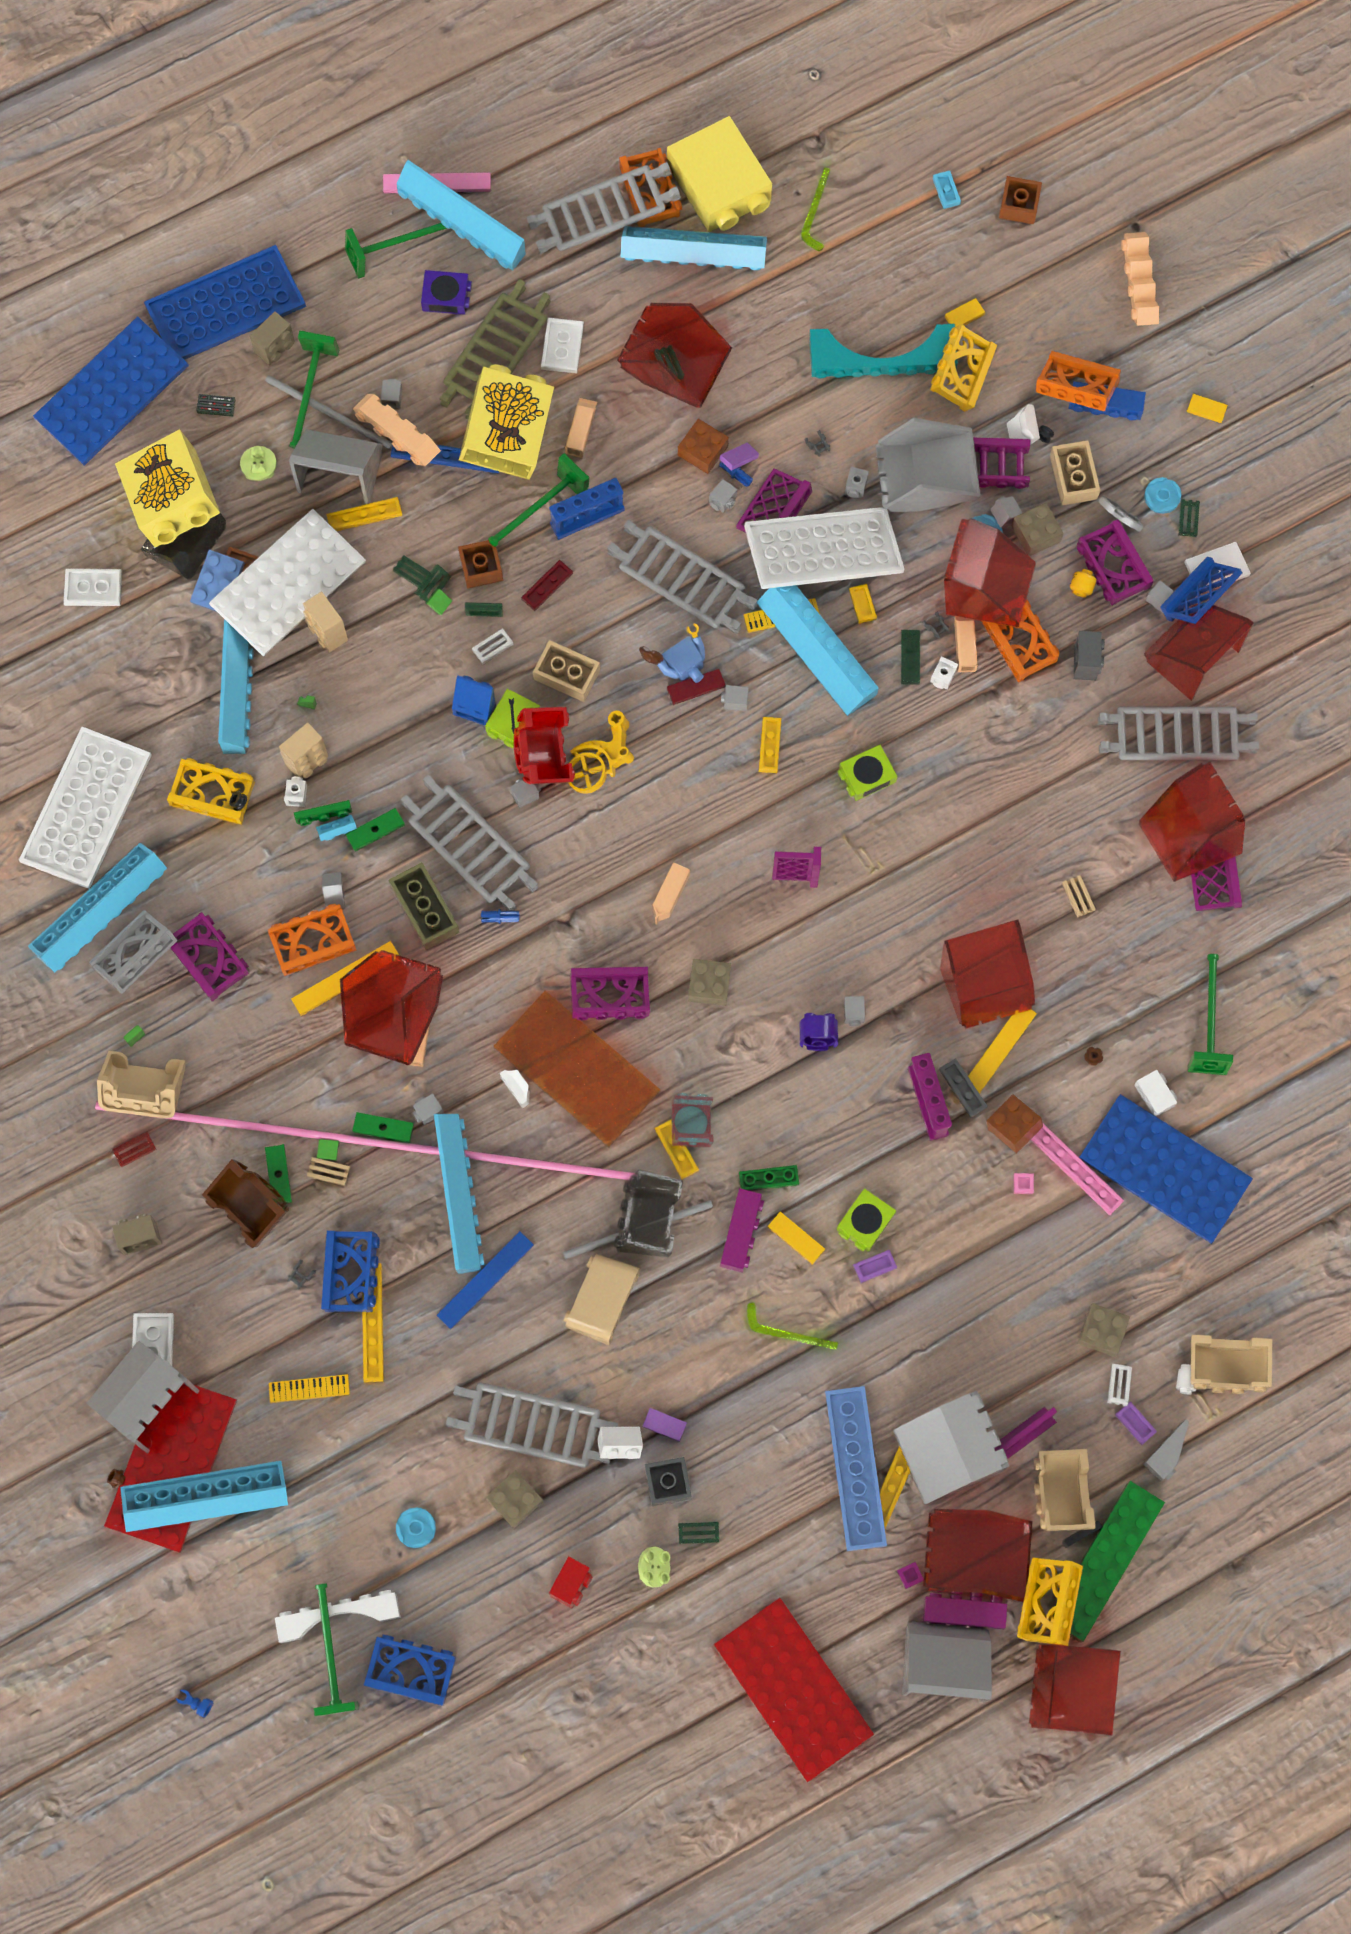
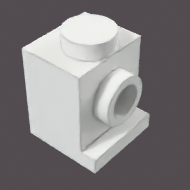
[930,656,958,689]
[284,777,307,807]

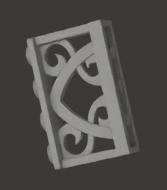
[89,910,178,994]

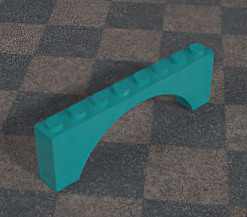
[809,324,958,379]

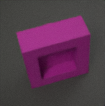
[897,1562,924,1589]

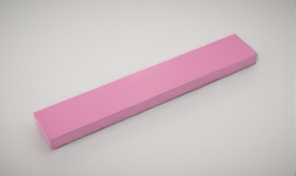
[383,173,491,193]
[1031,1124,1124,1215]

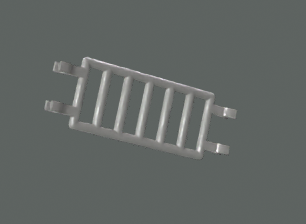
[527,162,681,254]
[607,520,758,634]
[1098,706,1259,760]
[401,775,538,911]
[446,1382,618,1468]

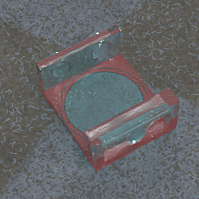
[672,1093,714,1147]

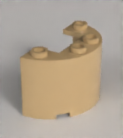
[1191,1335,1272,1394]
[1034,1449,1096,1531]

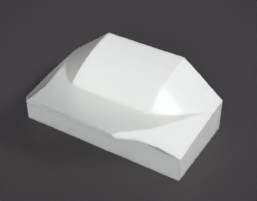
[1007,404,1040,445]
[500,1070,530,1108]

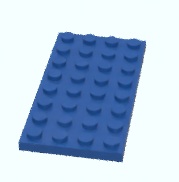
[144,245,306,360]
[33,316,189,466]
[1079,1094,1253,1244]

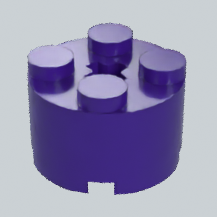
[799,1013,838,1051]

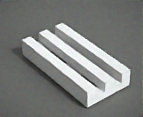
[472,628,513,665]
[1107,1363,1132,1406]

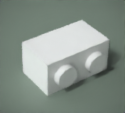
[1135,1070,1177,1117]
[597,1427,643,1459]

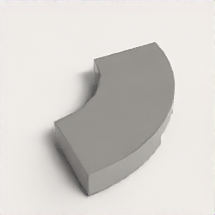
[1099,496,1143,532]

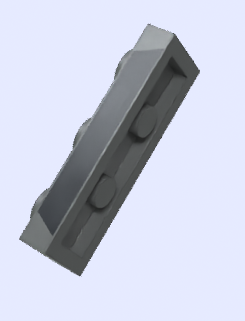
[939,1058,988,1118]

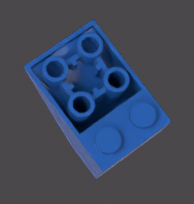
[452,675,496,726]

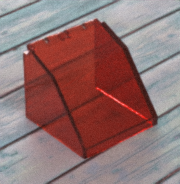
[617,303,732,408]
[944,518,1036,627]
[1144,603,1254,701]
[1139,762,1245,882]
[940,919,1035,1029]
[340,950,443,1066]
[923,1509,1033,1603]
[1029,1645,1121,1738]

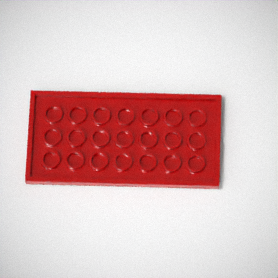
[104,1383,237,1553]
[714,1598,874,1783]

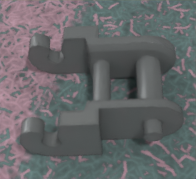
[804,430,830,457]
[922,611,950,639]
[287,1260,316,1289]

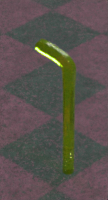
[801,167,830,252]
[747,1302,838,1350]

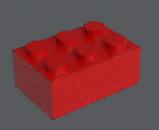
[549,1556,593,1608]

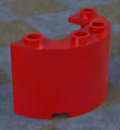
[514,707,575,784]

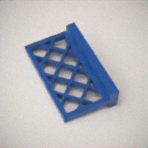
[1160,557,1243,624]

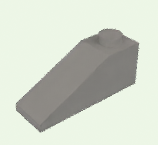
[1143,1419,1189,1481]

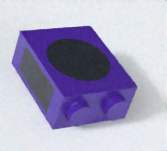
[421,270,472,315]

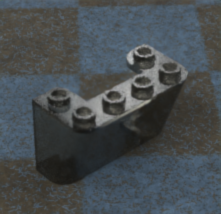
[140,513,226,579]
[614,1170,683,1258]

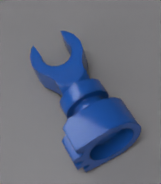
[176,1689,214,1718]

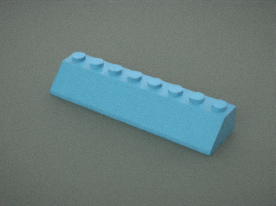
[397,160,526,271]
[621,226,767,270]
[757,585,879,716]
[218,619,254,754]
[28,843,167,973]
[434,1114,485,1274]
[120,1461,288,1532]

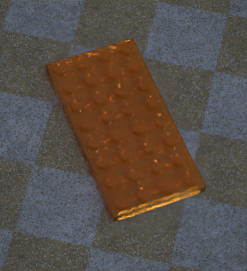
[493,990,660,1148]

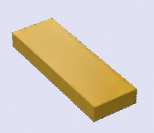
[759,717,781,773]
[654,1119,699,1180]
[768,1212,825,1265]

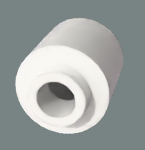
[1176,1364,1196,1395]

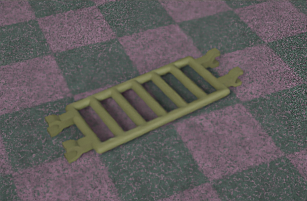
[440,279,551,419]

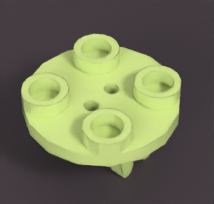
[240,446,277,481]
[638,1547,670,1588]

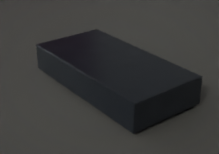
[1062,1521,1102,1548]

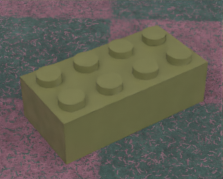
[389,862,460,950]

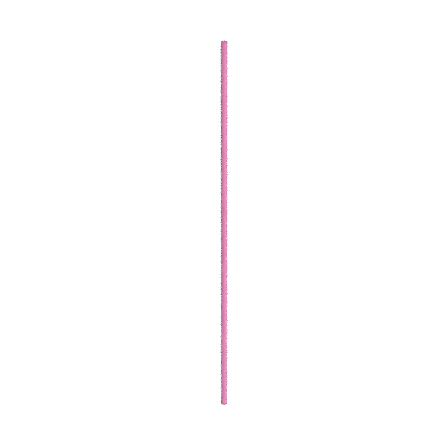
[95,1102,635,1181]

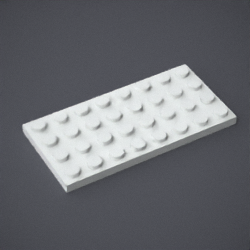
[744,507,904,589]
[209,509,366,656]
[19,727,152,889]

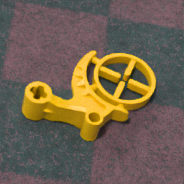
[568,710,634,794]

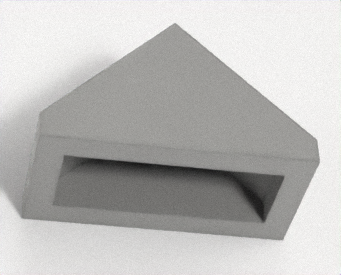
[322,872,345,909]

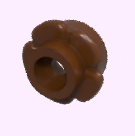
[1084,1047,1103,1066]
[107,1469,125,1488]

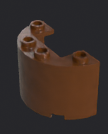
[202,1159,289,1248]

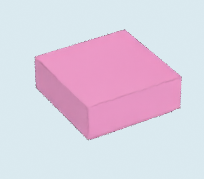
[1013,1173,1034,1194]

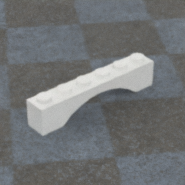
[275,1590,401,1643]

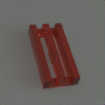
[112,1132,157,1167]

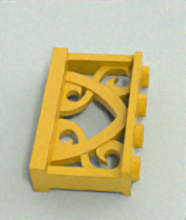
[930,324,997,412]
[167,758,255,825]
[1017,1557,1083,1647]

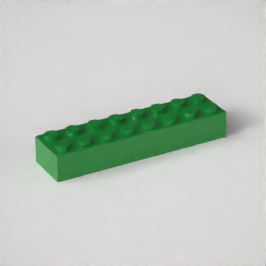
[1053,1481,1165,1643]

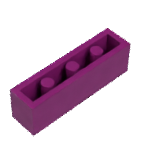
[720,1188,765,1273]
[923,1593,1007,1630]

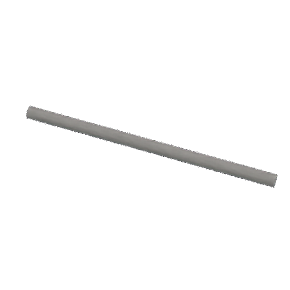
[265,375,392,449]
[563,1200,713,1260]

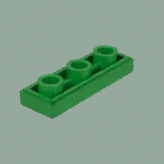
[294,800,352,826]
[345,808,405,852]
[352,1112,414,1143]
[265,1144,292,1203]
[739,1165,799,1191]

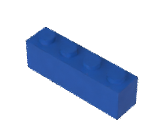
[1068,381,1146,420]

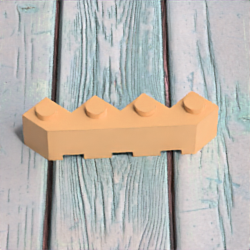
[1121,232,1159,326]
[353,394,441,466]

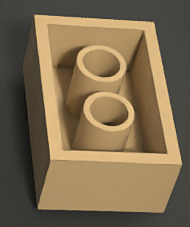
[1050,440,1100,505]
[303,591,348,653]
[533,640,600,702]
[279,722,328,779]

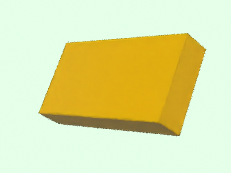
[945,298,985,327]
[1187,394,1228,423]
[849,584,877,624]

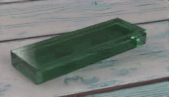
[901,630,920,685]

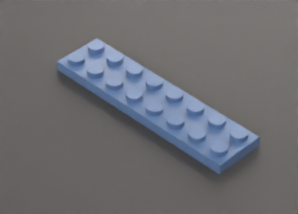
[825,1386,887,1552]

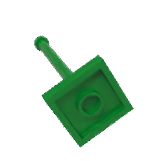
[345,223,447,279]
[289,330,340,449]
[488,453,590,547]
[1188,954,1233,1075]
[314,1583,359,1716]

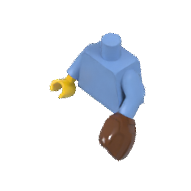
[639,623,705,683]

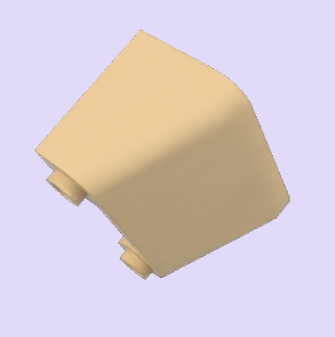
[97,1051,185,1118]
[563,1254,640,1345]

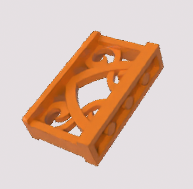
[619,148,682,227]
[1036,351,1121,411]
[981,595,1059,682]
[268,904,357,976]

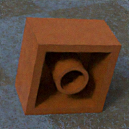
[999,176,1042,224]
[678,418,729,474]
[458,540,503,589]
[986,1094,1043,1154]

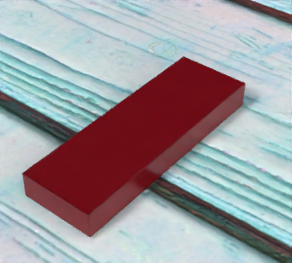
[521,560,573,611]
[667,669,726,705]

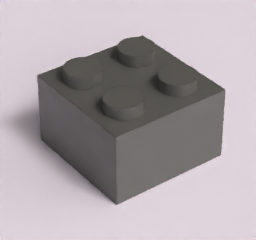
[1073,631,1105,681]
[645,1457,692,1506]

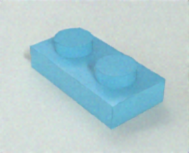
[932,171,961,209]
[316,814,357,841]

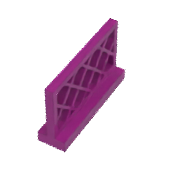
[736,468,813,533]
[1186,830,1242,911]
[772,846,822,888]
[994,1406,1057,1459]

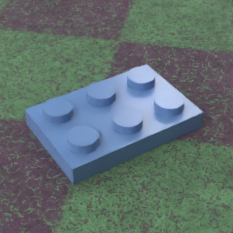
[190,550,245,612]

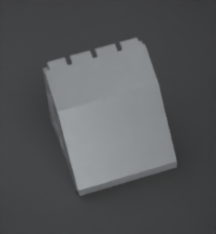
[876,418,980,512]
[289,429,383,504]
[87,1341,200,1453]
[893,1391,1009,1505]
[902,1621,992,1703]

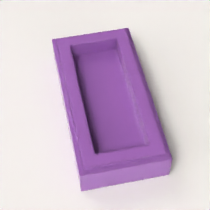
[719,443,759,470]
[853,1249,897,1283]
[1115,1401,1157,1445]
[642,1408,687,1442]

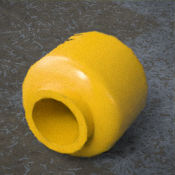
[1070,569,1097,598]

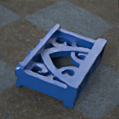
[549,478,625,540]
[321,1231,380,1312]
[364,1634,456,1706]

